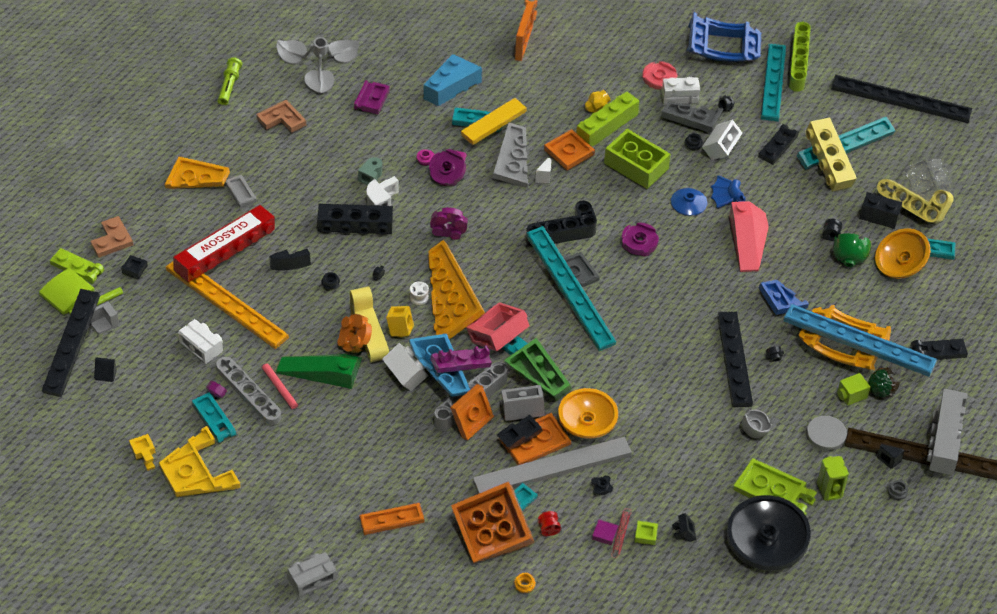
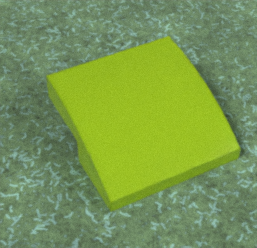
[39,268,94,315]

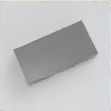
[225,174,257,208]

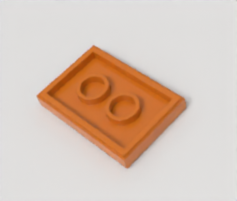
[499,413,571,465]

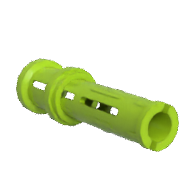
[217,57,243,105]

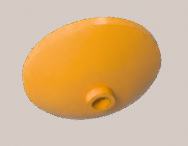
[875,228,931,279]
[558,388,618,439]

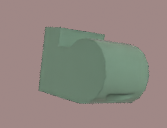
[358,157,382,185]

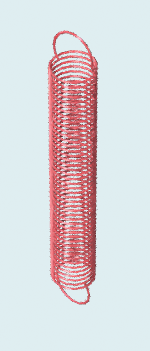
[612,508,631,558]

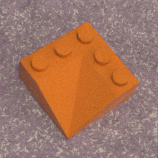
[451,481,535,563]

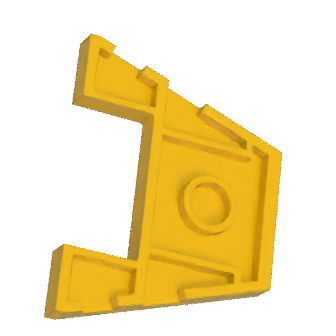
[159,426,241,497]

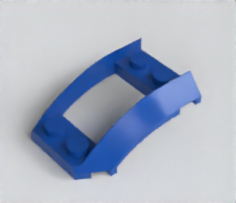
[686,12,761,62]

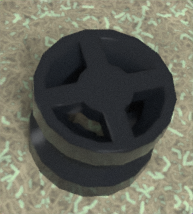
[822,218,843,242]

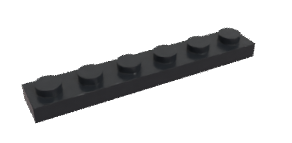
[42,289,100,397]
[717,311,753,408]

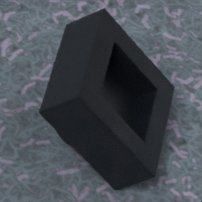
[121,255,148,279]

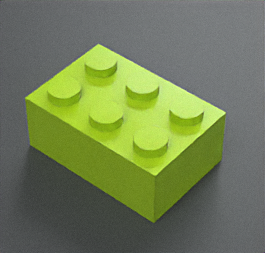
[604,129,671,189]

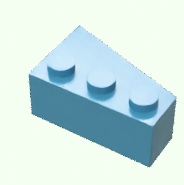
[424,54,482,106]

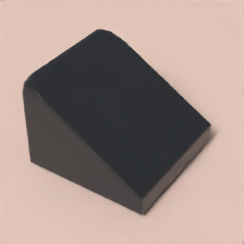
[94,357,117,382]
[877,444,905,469]

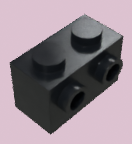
[859,192,903,229]

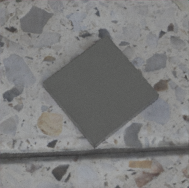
[564,252,600,287]

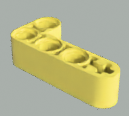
[877,179,953,223]
[349,286,389,363]

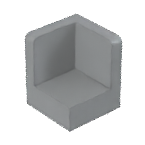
[90,301,119,335]

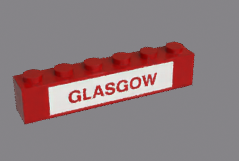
[173,205,275,282]

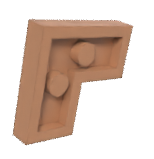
[256,100,306,133]
[91,216,133,258]

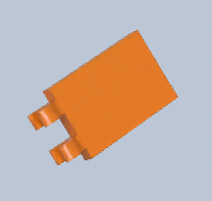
[515,0,538,61]

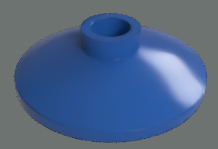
[671,188,707,216]

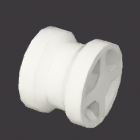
[410,282,429,305]

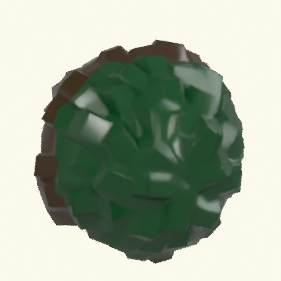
[868,367,900,399]

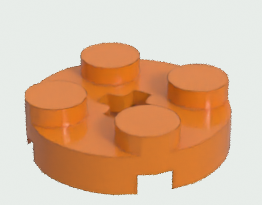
[337,314,372,353]

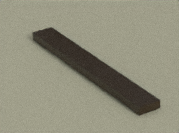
[845,427,997,480]

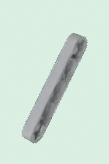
[216,357,281,425]

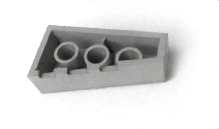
[927,389,968,475]

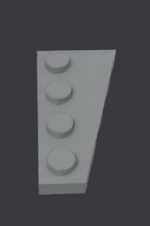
[492,123,528,188]

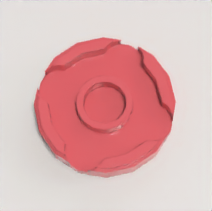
[643,62,677,89]

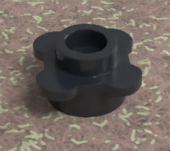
[591,475,613,495]

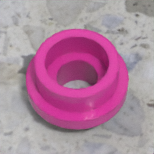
[416,149,434,166]

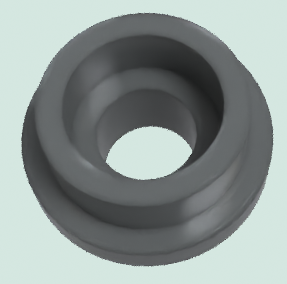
[888,480,908,500]

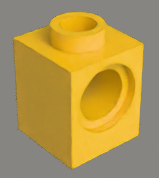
[386,306,414,337]

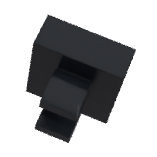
[672,513,697,542]

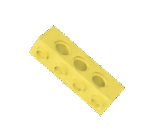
[806,117,857,192]

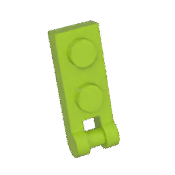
[50,248,105,284]

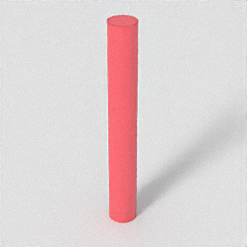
[262,364,298,409]

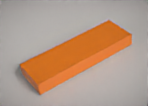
[359,503,424,535]

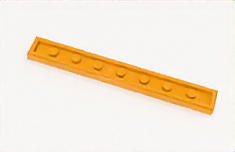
[166,261,289,349]

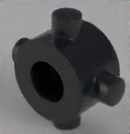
[372,265,385,281]

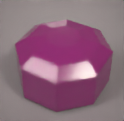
[206,380,227,398]

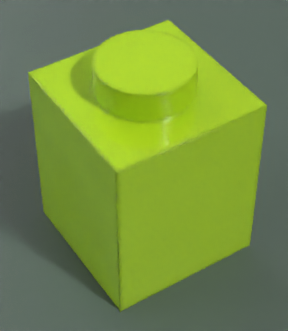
[837,373,870,406]

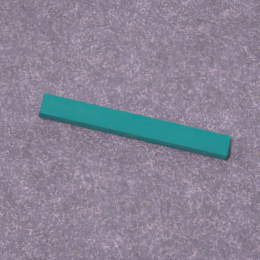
[526,226,617,351]

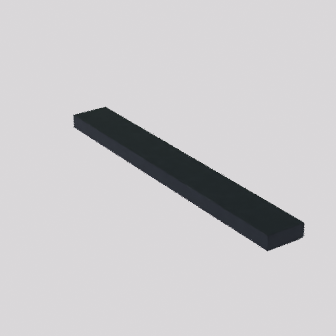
[831,74,973,124]

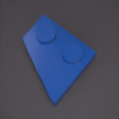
[759,280,809,315]

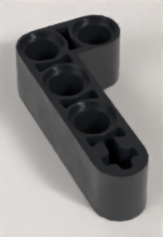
[526,200,597,247]

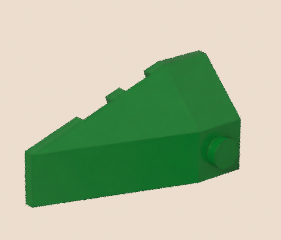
[276,354,362,389]

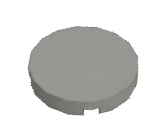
[807,416,847,451]

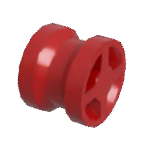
[538,511,561,536]

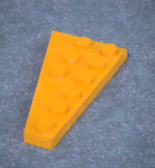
[428,240,485,339]

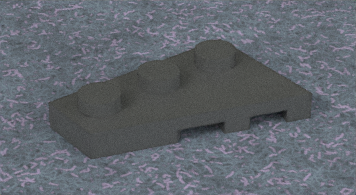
[661,102,723,133]

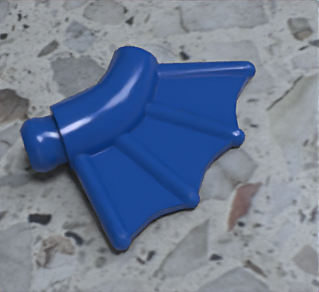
[711,175,746,208]

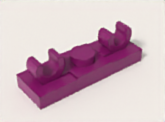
[430,345,492,373]

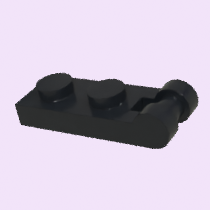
[758,124,799,165]
[911,339,968,360]

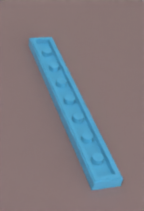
[784,304,937,377]

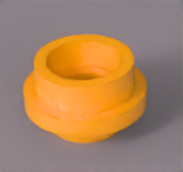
[514,573,535,593]

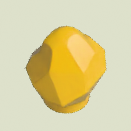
[585,90,611,112]

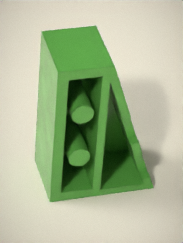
[504,338,572,400]

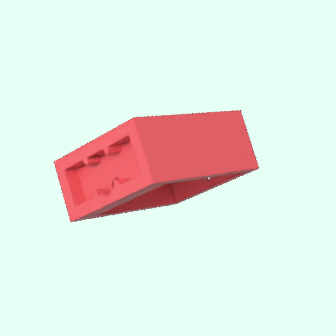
[466,302,530,352]

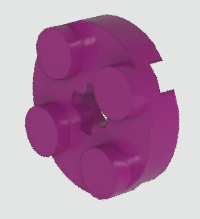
[429,149,466,186]
[430,207,468,240]
[621,223,659,257]

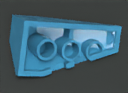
[409,334,470,397]

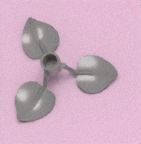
[277,37,359,94]

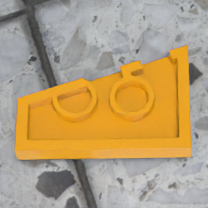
[164,156,230,189]

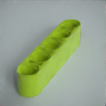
[789,22,811,92]

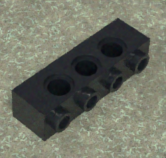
[317,203,393,235]

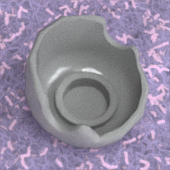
[742,409,772,438]

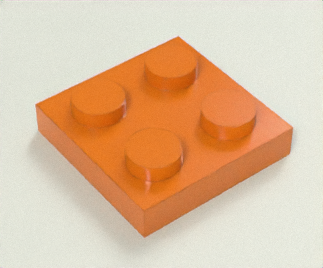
[544,129,595,170]
[450,384,494,440]

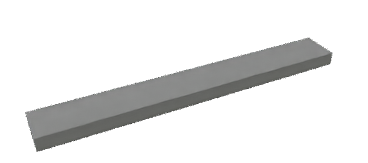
[473,437,632,494]

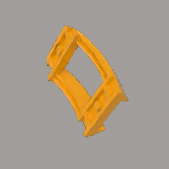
[799,305,891,370]

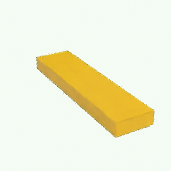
[461,98,527,145]

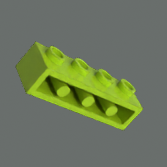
[576,91,640,147]

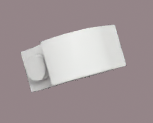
[367,176,399,206]

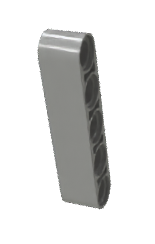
[434,361,508,431]

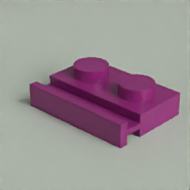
[354,80,390,115]

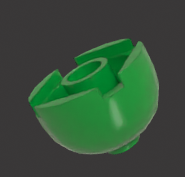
[833,233,871,267]

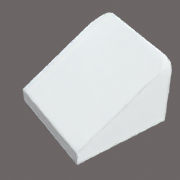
[536,158,551,183]

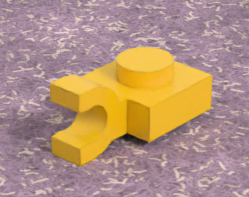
[129,434,156,471]

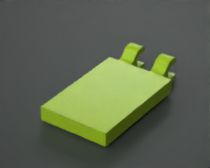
[733,458,817,515]

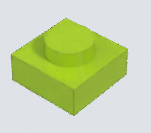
[635,521,658,545]

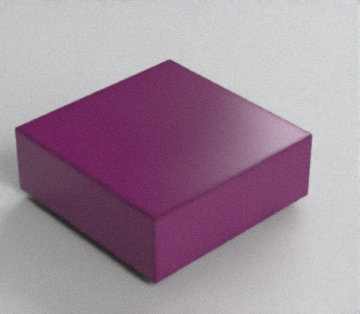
[592,520,618,546]

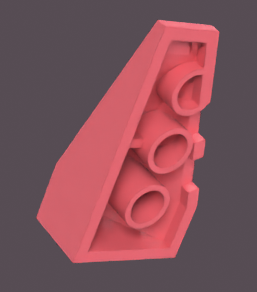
[729,201,769,272]

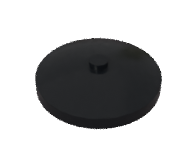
[727,495,811,571]

